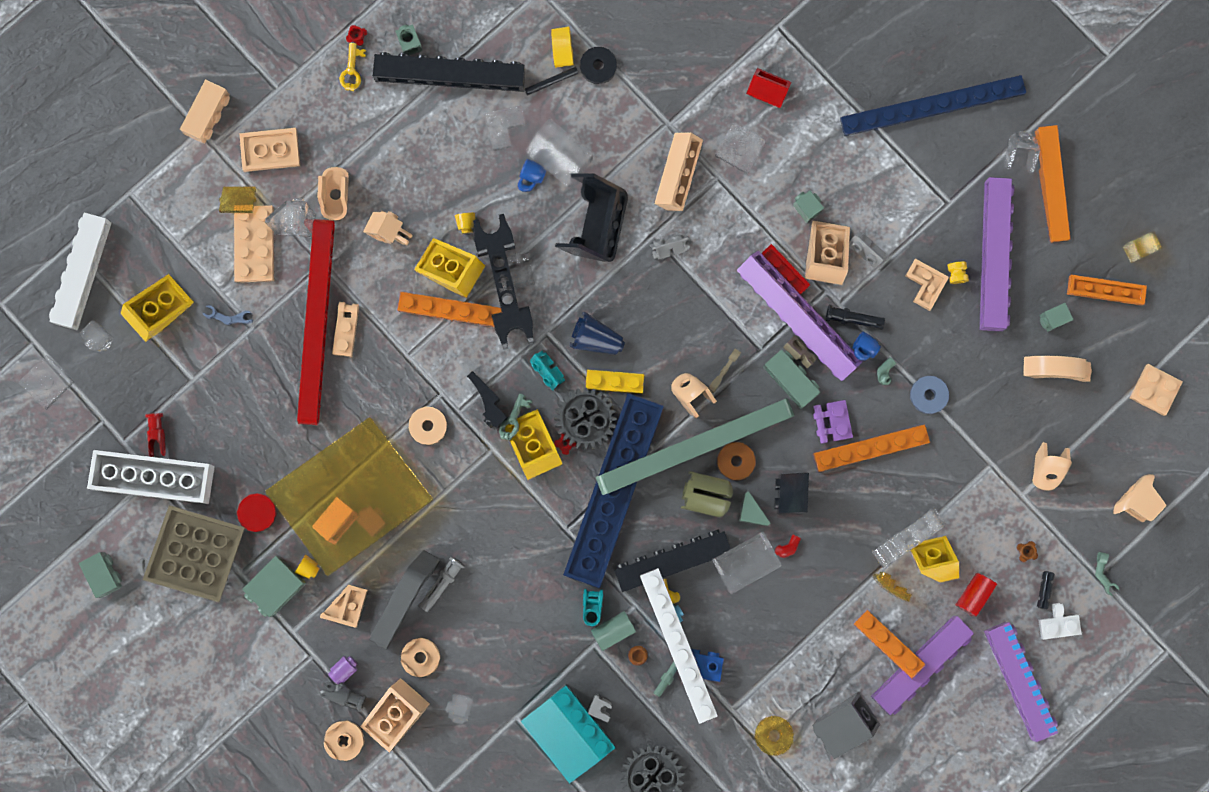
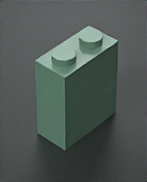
[242,556,306,617]

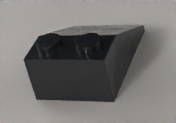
[774,473,809,515]

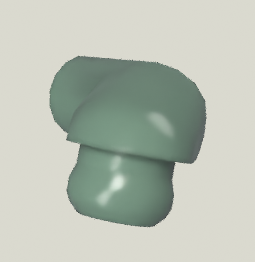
[877,357,896,385]

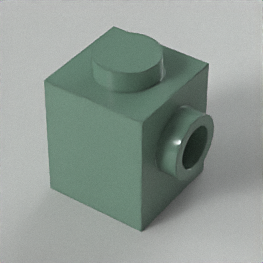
[793,191,824,223]

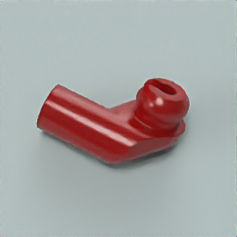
[775,535,801,558]

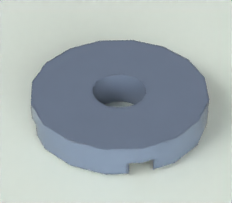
[910,376,949,414]

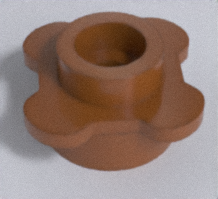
[1016,541,1038,562]

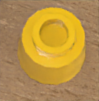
[454,212,475,234]
[295,554,320,579]

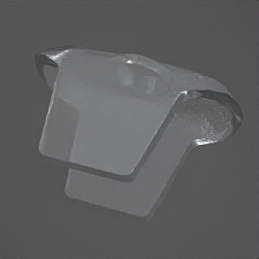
[1004,131,1040,174]

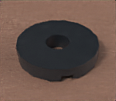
[580,47,617,84]

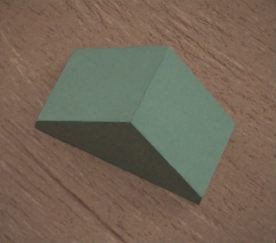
[739,491,771,526]

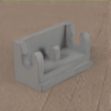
[588,693,612,722]

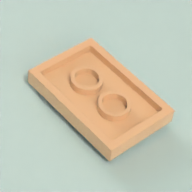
[239,128,300,172]

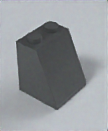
[812,692,880,759]

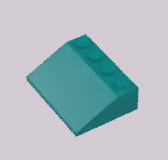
[521,684,616,784]

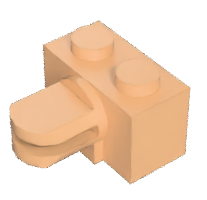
[363,211,413,246]

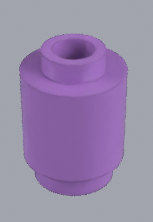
[328,656,358,685]

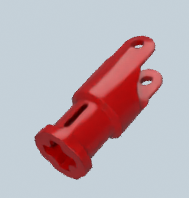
[145,413,166,457]

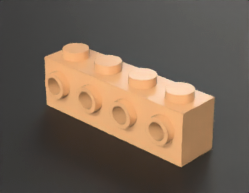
[654,133,703,211]

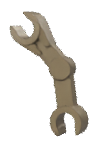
[708,348,742,394]

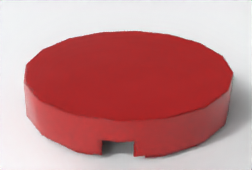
[237,493,277,532]

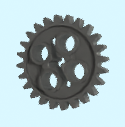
[554,388,617,450]
[620,745,684,792]

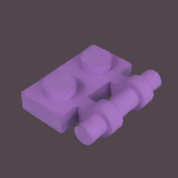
[813,400,853,444]

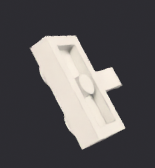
[1038,603,1082,640]

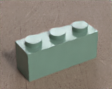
[763,350,820,409]

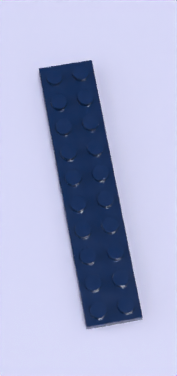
[563,394,664,588]

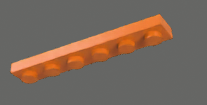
[397,292,502,327]
[813,424,930,472]

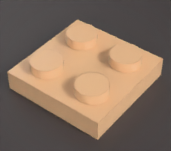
[1130,364,1183,416]

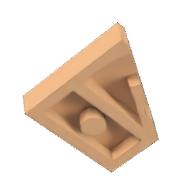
[320,585,368,628]

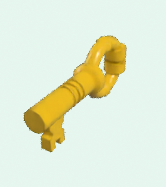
[339,43,366,91]

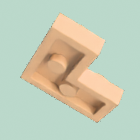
[905,259,949,311]

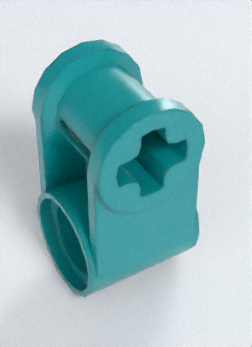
[583,589,603,627]

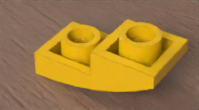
[551,27,574,68]

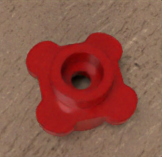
[346,25,367,46]
[554,434,576,455]

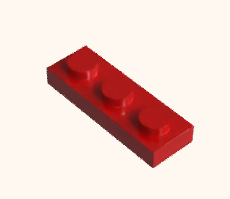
[761,244,810,295]

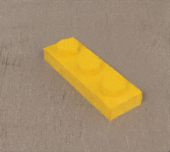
[586,370,644,394]

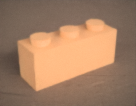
[180,79,230,144]

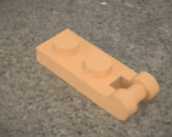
[332,302,359,357]

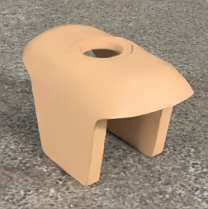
[317,167,349,220]
[671,373,717,418]
[1032,442,1072,491]
[1113,474,1166,522]

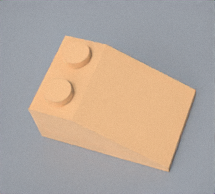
[805,221,850,285]
[360,678,430,752]

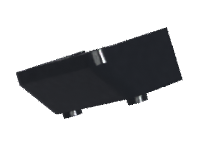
[555,173,628,262]

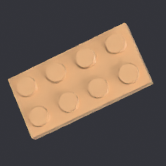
[234,205,274,282]

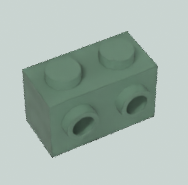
[79,552,122,598]

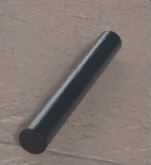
[524,66,578,96]

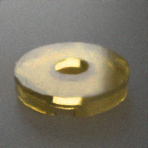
[754,715,794,756]

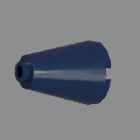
[570,312,625,355]

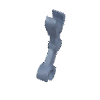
[203,305,253,325]

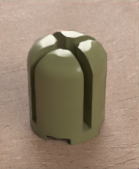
[680,471,733,517]

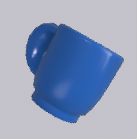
[518,159,547,192]
[852,331,881,361]

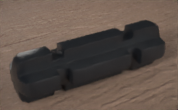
[1037,571,1055,609]

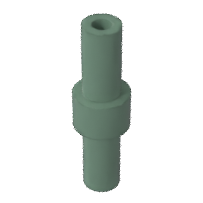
[653,661,677,697]

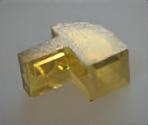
[1123,232,1163,263]

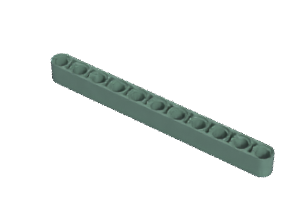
[595,398,795,495]

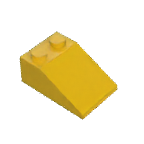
[414,238,485,298]
[120,274,194,342]
[505,409,562,480]

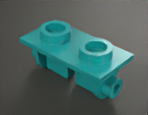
[530,351,565,391]

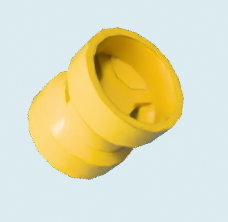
[947,261,969,284]

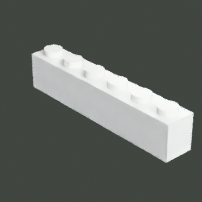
[49,213,111,330]

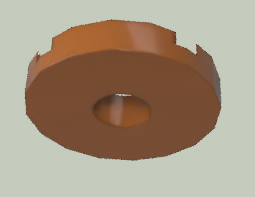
[717,442,755,480]

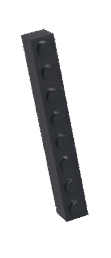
[372,52,525,92]

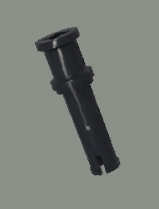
[825,304,885,330]

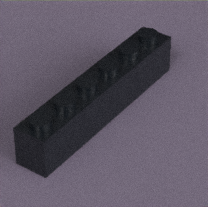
[614,529,732,592]

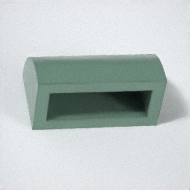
[591,611,636,651]

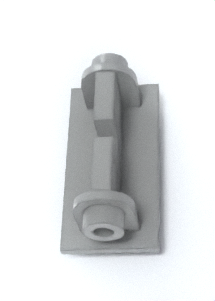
[849,232,887,269]
[649,233,690,260]

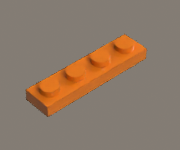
[1067,275,1147,305]
[854,610,926,679]

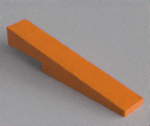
[1035,125,1070,243]

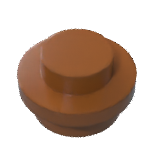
[628,646,648,666]

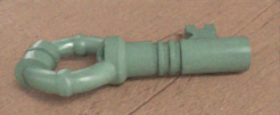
[499,394,532,440]

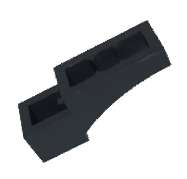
[467,371,507,429]

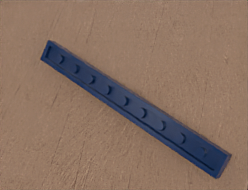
[840,75,1026,137]

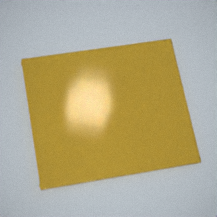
[265,417,433,576]

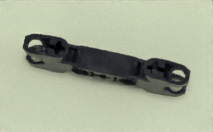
[473,214,534,350]

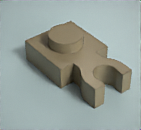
[783,335,817,369]

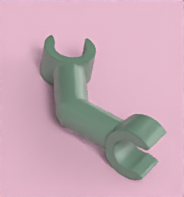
[1095,552,1119,596]

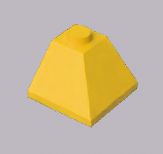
[909,536,959,583]

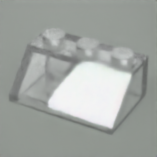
[526,118,593,188]
[265,198,316,237]
[712,532,782,594]

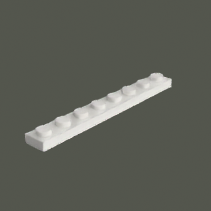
[640,568,717,724]

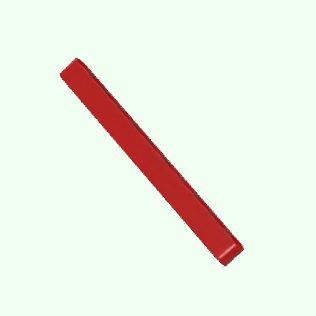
[297,219,335,425]

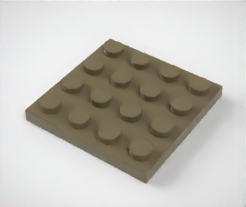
[143,505,245,603]

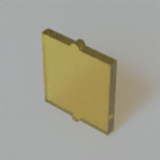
[219,187,257,213]

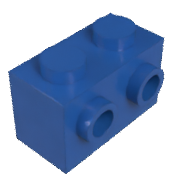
[691,649,724,682]

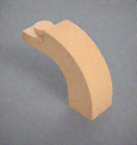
[1023,356,1092,382]

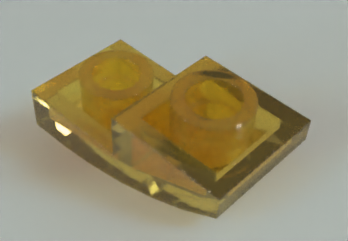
[873,572,912,602]

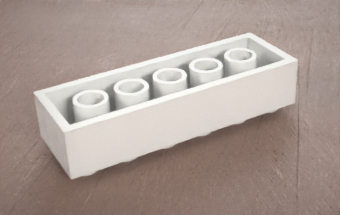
[87,450,215,504]

